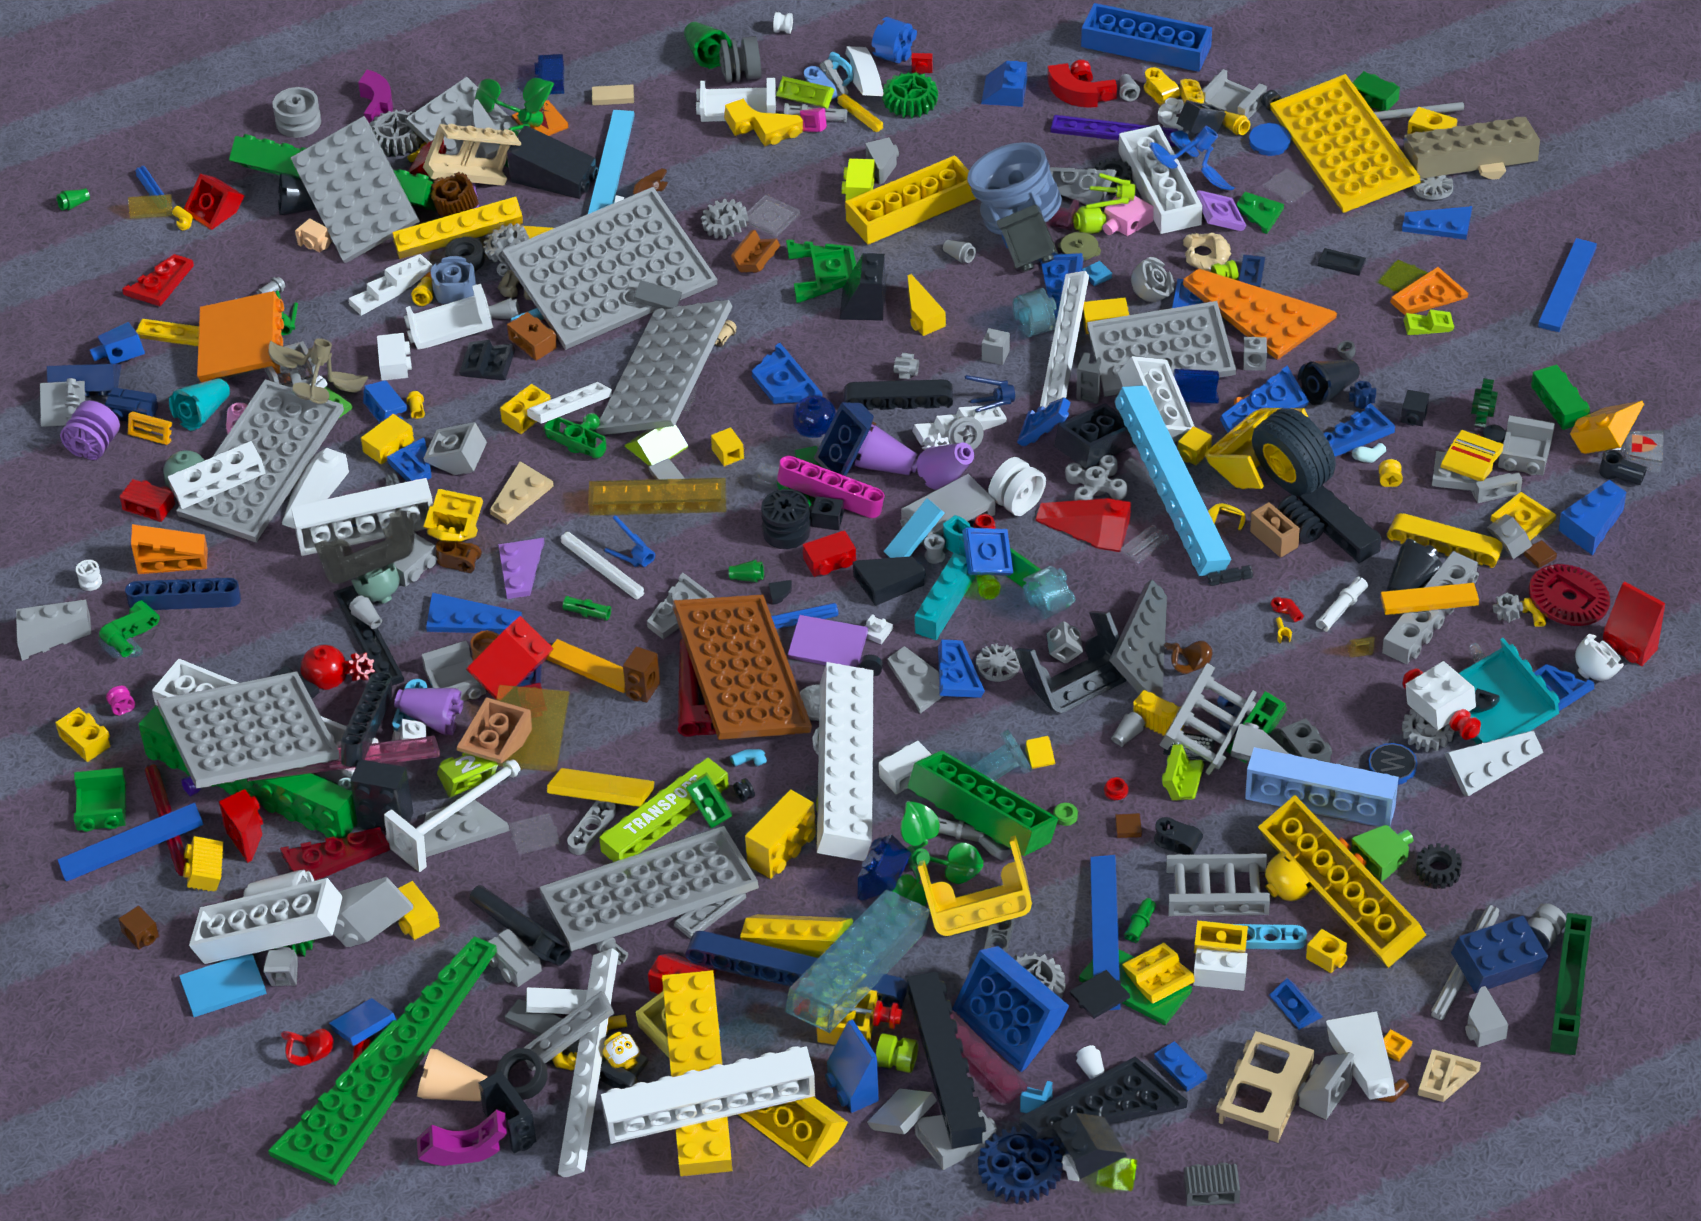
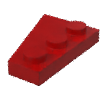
[122,254,194,307]

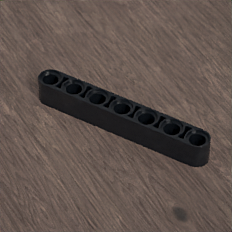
[341,672,392,767]

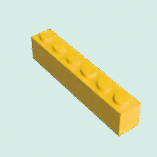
[392,197,523,259]

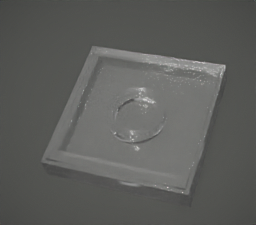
[746,194,800,239]

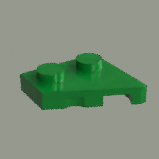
[1236,192,1284,234]

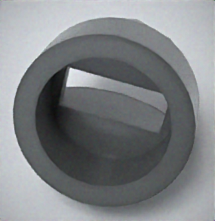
[1337,341,1356,360]

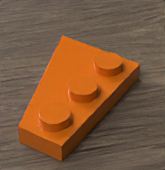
[1390,267,1469,315]

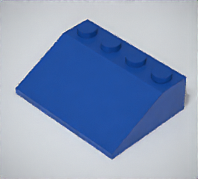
[952,946,1069,1072]

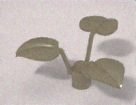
[268,339,368,404]

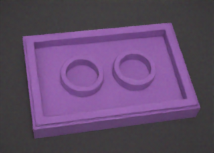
[788,615,868,668]

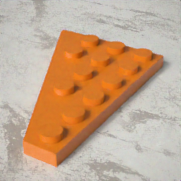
[1183,269,1337,360]

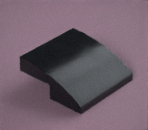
[459,340,515,381]

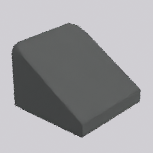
[978,836,1012,861]

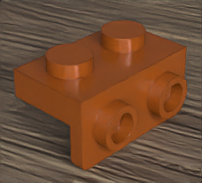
[731,230,780,273]

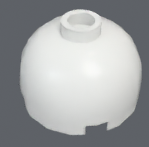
[1575,634,1624,681]

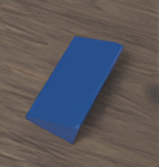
[1269,978,1323,1030]

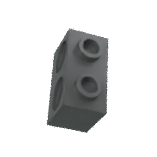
[1280,718,1332,763]

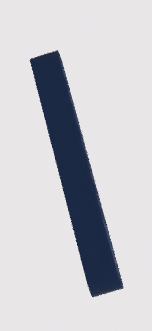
[685,931,908,1009]

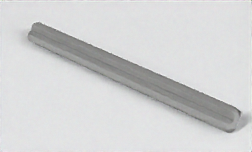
[1431,905,1499,1020]

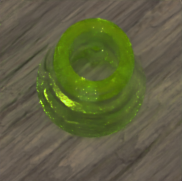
[975,575,1001,600]

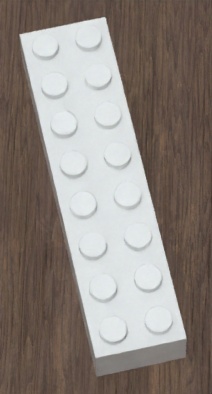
[601,1046,815,1144]

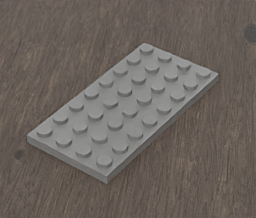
[596,300,733,435]
[176,379,344,542]
[539,826,759,951]

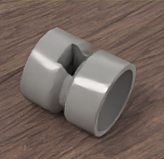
[1528,903,1566,951]

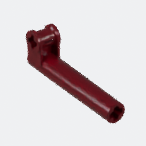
[678,638,716,737]

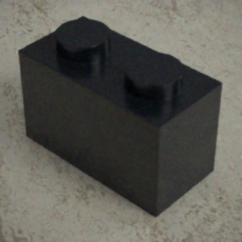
[1176,100,1226,135]

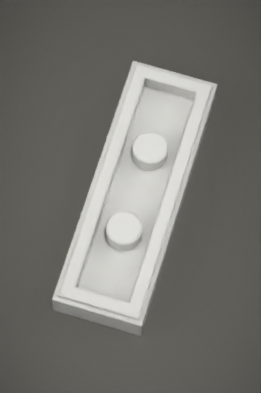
[526,987,587,1014]

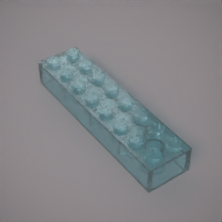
[785,889,930,1033]

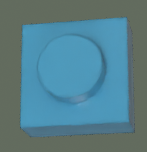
[1082,261,1112,286]

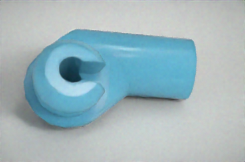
[730,749,767,767]

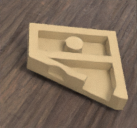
[1418,1049,1481,1102]

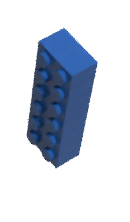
[1081,3,1212,72]

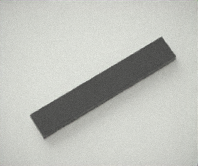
[505,999,648,1077]

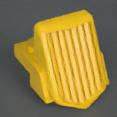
[423,489,483,541]

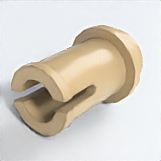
[715,320,736,347]

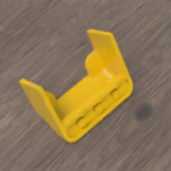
[1205,408,1308,489]
[918,836,1032,936]

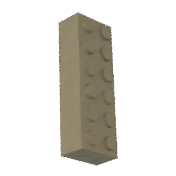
[1403,117,1540,179]

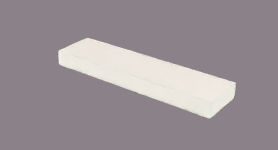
[527,382,612,424]

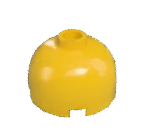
[1265,851,1313,901]

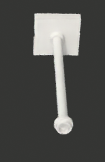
[384,759,520,872]

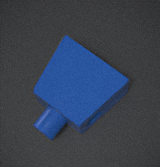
[89,322,145,364]

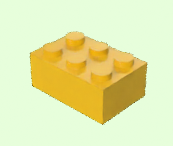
[745,790,816,879]

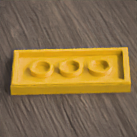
[547,768,654,807]

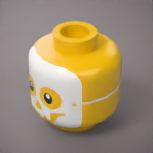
[602,1032,640,1071]

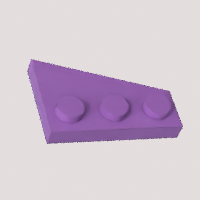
[498,538,544,599]

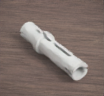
[1316,577,1368,632]

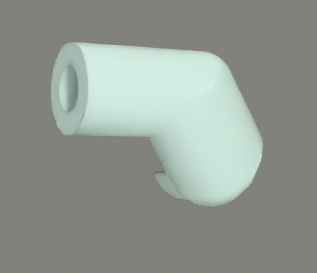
[1352,443,1386,463]

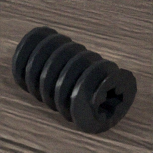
[1277,495,1325,544]

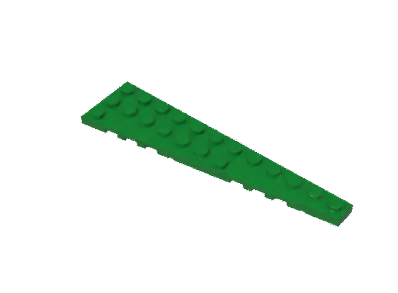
[268,936,497,1186]

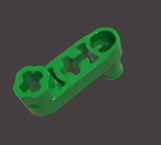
[99,600,160,657]

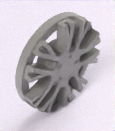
[1413,175,1453,200]
[976,643,1020,682]

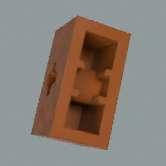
[507,312,556,361]

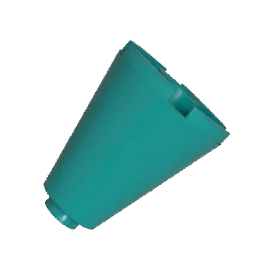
[169,378,230,430]

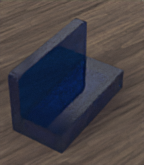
[1173,369,1219,404]

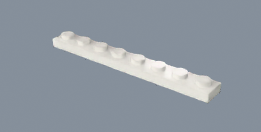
[1040,271,1089,408]

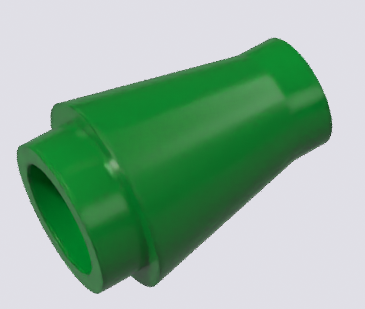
[56,188,90,211]
[729,560,764,583]

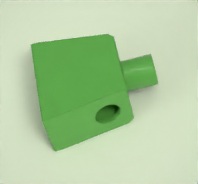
[1351,825,1413,882]

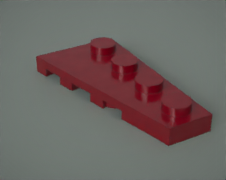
[280,827,390,881]

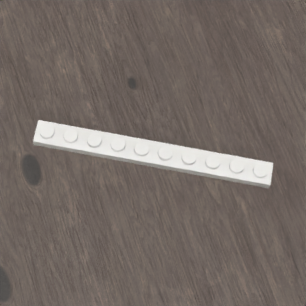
[558,948,619,1177]

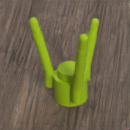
[1085,173,1135,209]

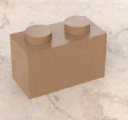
[1250,502,1300,558]

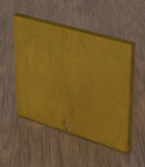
[497,685,570,772]

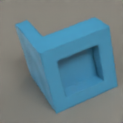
[1020,1081,1053,1113]

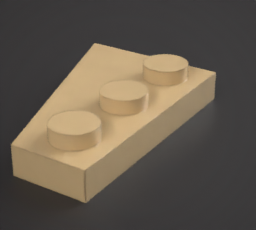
[490,461,554,524]

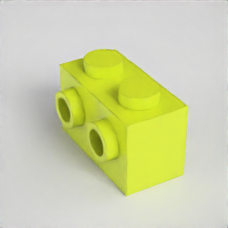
[842,159,875,201]

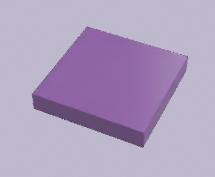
[1196,190,1246,231]

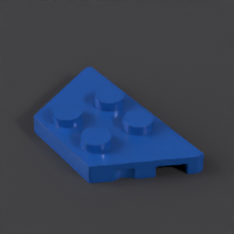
[752,343,823,404]
[1533,664,1594,711]

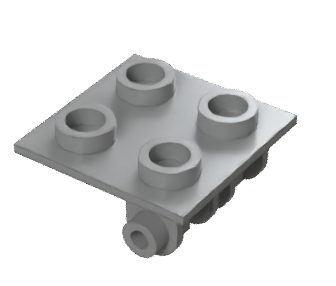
[40,378,85,427]

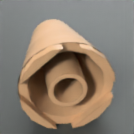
[417,1048,487,1102]

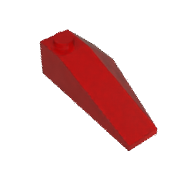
[1036,498,1131,552]

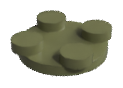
[1058,232,1101,260]

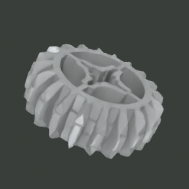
[370,109,423,157]
[1013,952,1065,999]

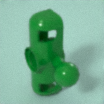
[544,413,606,459]

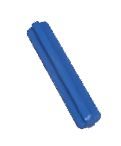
[135,166,169,209]
[771,603,838,629]

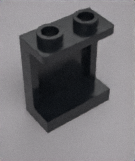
[478,1071,537,1154]

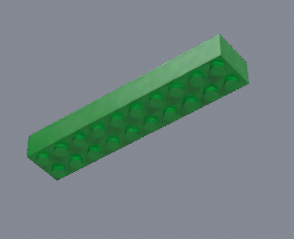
[229,134,436,211]
[138,705,358,839]

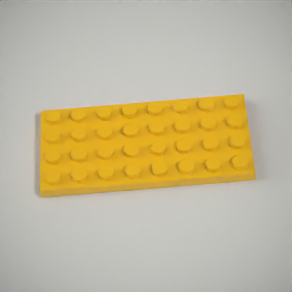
[1270,74,1421,213]

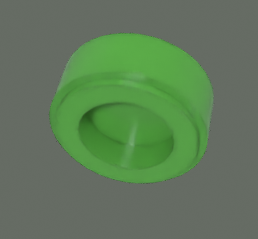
[1053,803,1078,826]

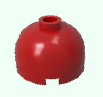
[301,644,347,690]

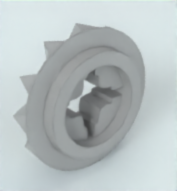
[948,416,983,450]

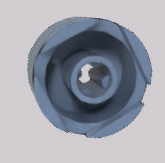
[431,256,476,304]

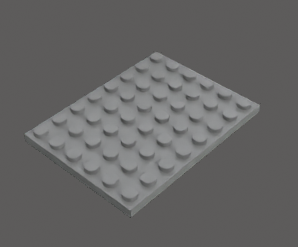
[502,187,718,350]

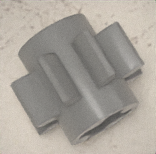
[894,353,919,380]
[1493,593,1523,623]

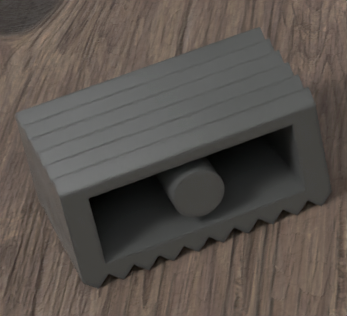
[1183,1163,1240,1206]

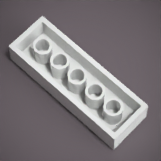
[1119,125,1202,234]
[291,478,433,556]
[189,878,342,964]

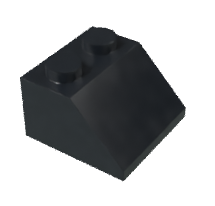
[1052,1113,1127,1179]

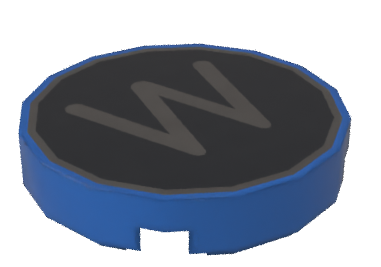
[1368,743,1417,785]

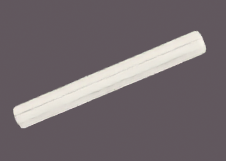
[561,532,644,599]

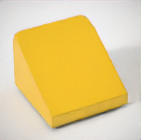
[1026,736,1055,769]

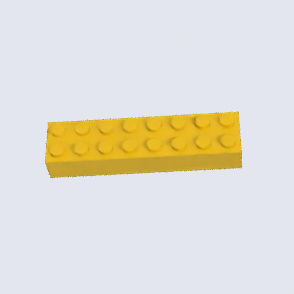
[1258,795,1426,968]
[662,970,732,1176]

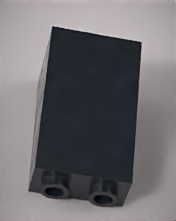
[507,125,598,199]

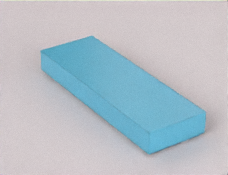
[884,498,945,558]

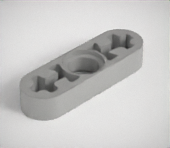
[567,801,616,855]

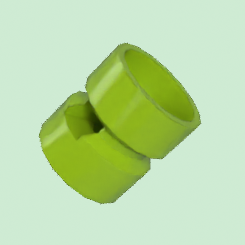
[876,1033,918,1073]

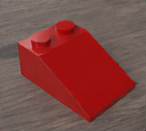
[1602,581,1665,666]
[466,616,554,701]

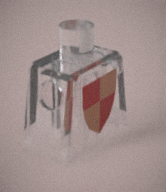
[1611,430,1664,476]

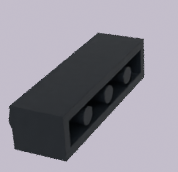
[1300,485,1381,563]

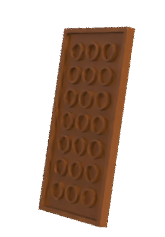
[672,595,812,740]

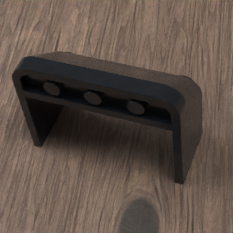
[1014,611,1127,713]

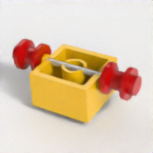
[792,984,902,1045]

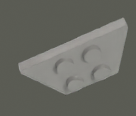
[424,800,510,857]

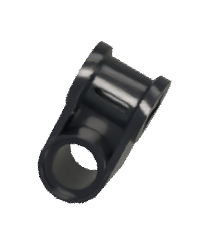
[1154,817,1203,855]

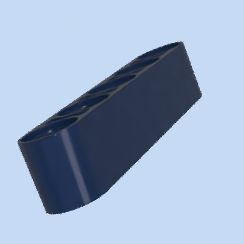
[125,578,241,610]

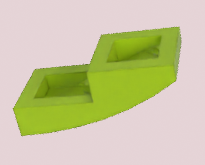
[1403,310,1454,335]

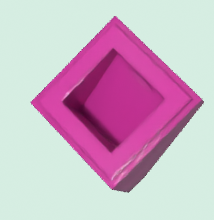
[800,108,827,132]

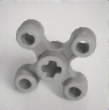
[1065,455,1127,501]

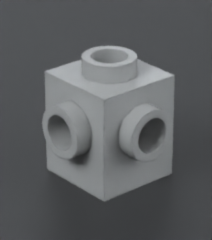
[1047,621,1083,663]

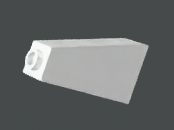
[1326,1012,1395,1100]

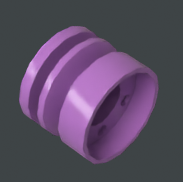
[60,400,120,460]

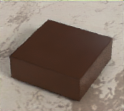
[1523,540,1557,569]
[1115,813,1142,838]

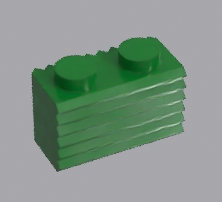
[1352,71,1400,111]

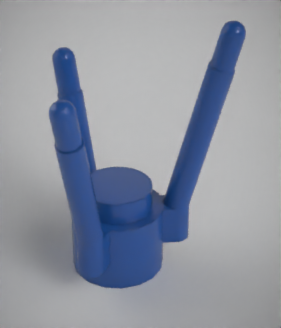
[604,516,656,567]

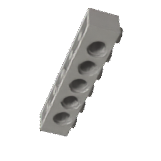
[1382,551,1479,664]

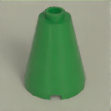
[684,22,731,69]

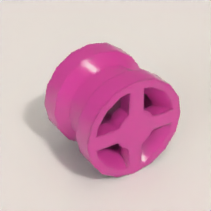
[106,686,135,716]

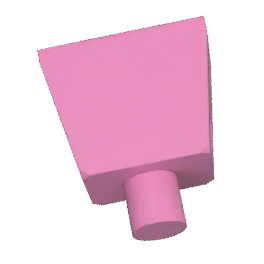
[1103,196,1154,236]

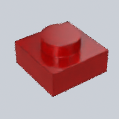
[911,53,933,74]

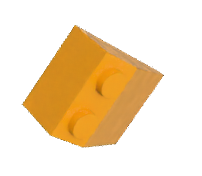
[1570,401,1644,454]

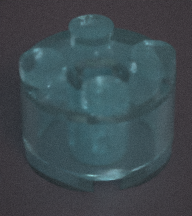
[1013,288,1057,338]
[1023,566,1076,620]

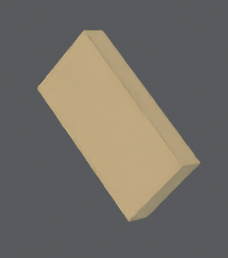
[592,85,634,105]

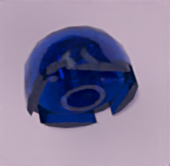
[793,395,836,438]

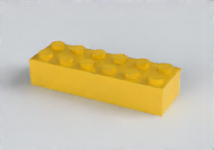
[845,155,976,245]

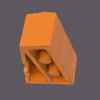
[131,524,208,574]

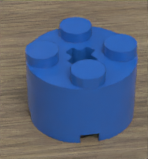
[872,17,917,64]

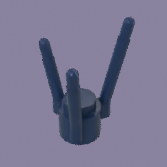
[964,375,1015,413]

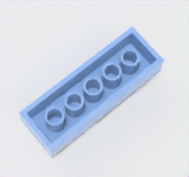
[1245,747,1399,827]

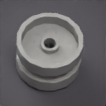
[273,87,321,138]

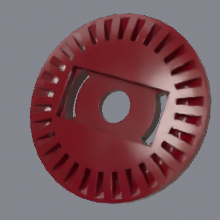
[1529,564,1610,626]

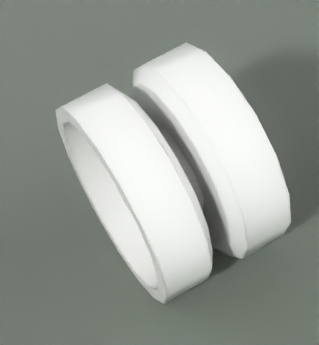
[989,457,1046,516]

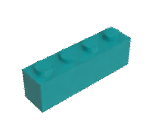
[915,553,975,640]

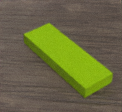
[776,76,835,109]

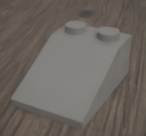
[333,877,413,947]

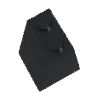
[840,253,886,321]

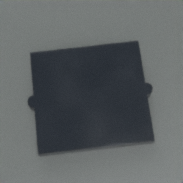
[1070,970,1131,1019]

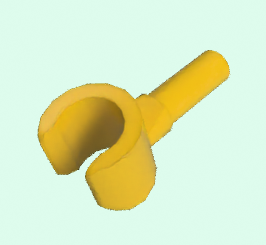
[1276,617,1292,643]

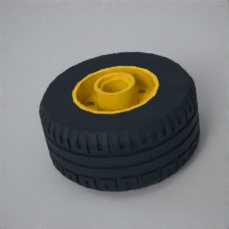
[1252,408,1336,496]

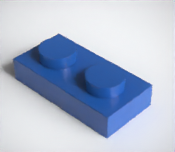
[1154,1041,1207,1092]

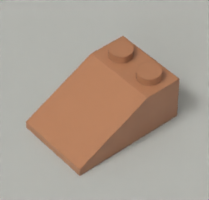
[457,697,532,763]

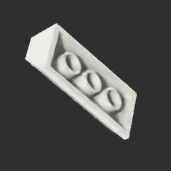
[1118,356,1195,442]

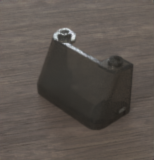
[314,510,415,584]

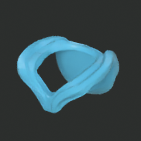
[822,52,854,86]

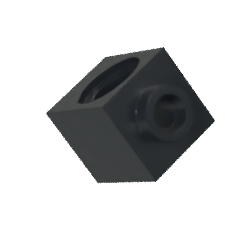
[1401,390,1430,427]
[809,496,844,531]

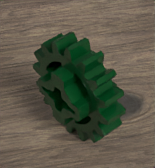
[1471,378,1498,427]

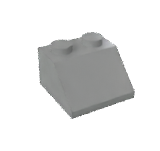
[423,422,487,475]
[1297,1052,1354,1120]

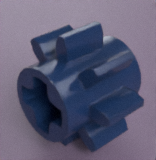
[1349,381,1376,409]

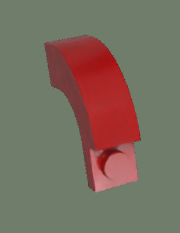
[1047,63,1117,108]

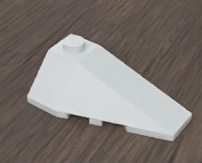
[282,448,349,529]

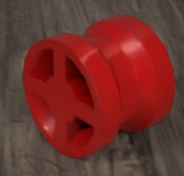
[1070,60,1093,82]

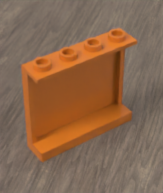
[197,291,284,383]

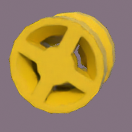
[1378,459,1403,487]

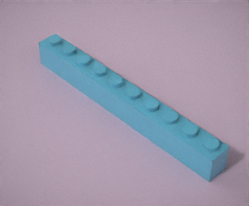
[1115,386,1231,576]

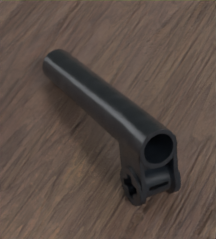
[469,885,572,966]

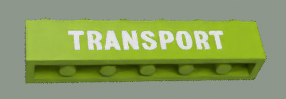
[599,758,729,862]

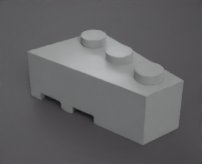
[16,600,91,661]

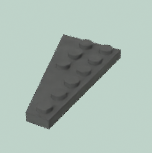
[1109,580,1167,698]

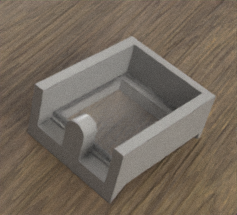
[264,341,318,388]

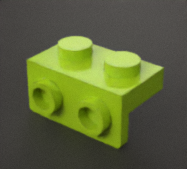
[1162,744,1204,800]

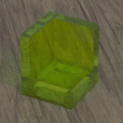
[1096,1157,1137,1191]

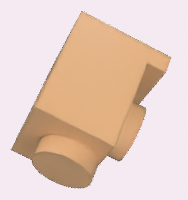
[295,219,331,252]

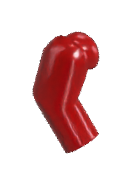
[1271,597,1304,622]

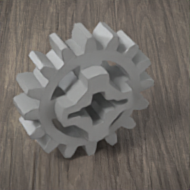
[701,199,748,239]
[483,223,529,262]
[1402,709,1455,752]

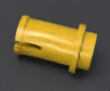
[406,391,425,419]

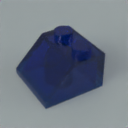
[857,834,911,901]

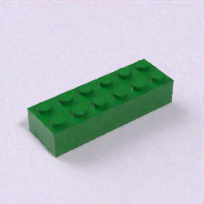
[907,750,1059,856]

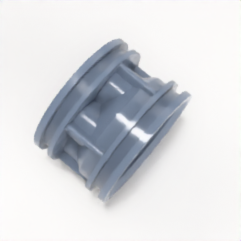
[967,142,1062,235]

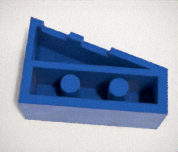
[1559,480,1626,555]

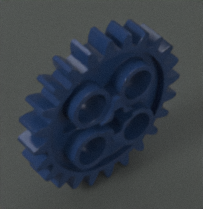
[978,1126,1063,1204]

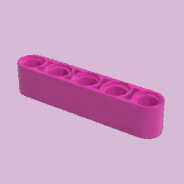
[777,456,885,518]

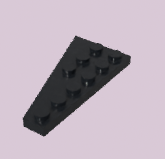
[1019,1056,1188,1140]

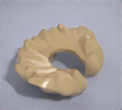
[1183,233,1231,272]

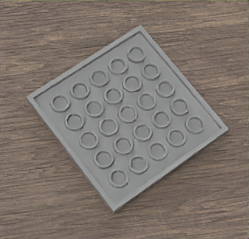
[157,672,339,789]

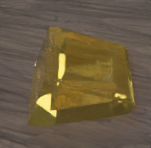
[1347,637,1375,658]

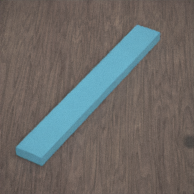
[588,110,634,214]

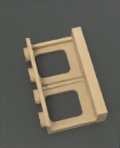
[423,124,521,185]
[1216,1031,1314,1143]

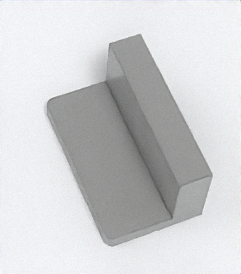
[1471,473,1522,503]

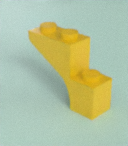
[724,98,803,146]

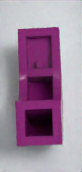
[358,70,393,124]

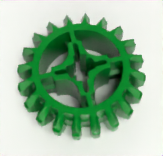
[882,71,938,118]

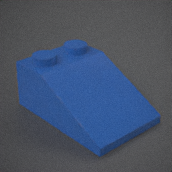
[825,1019,879,1113]

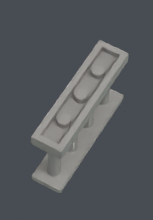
[1159,663,1257,775]
[1166,853,1270,916]

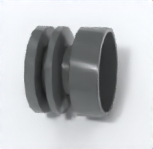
[719,36,761,83]

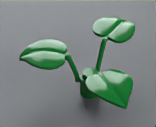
[475,78,554,168]
[889,801,984,917]

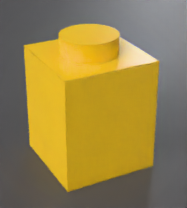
[711,427,744,466]

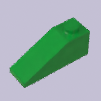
[1226,691,1287,763]

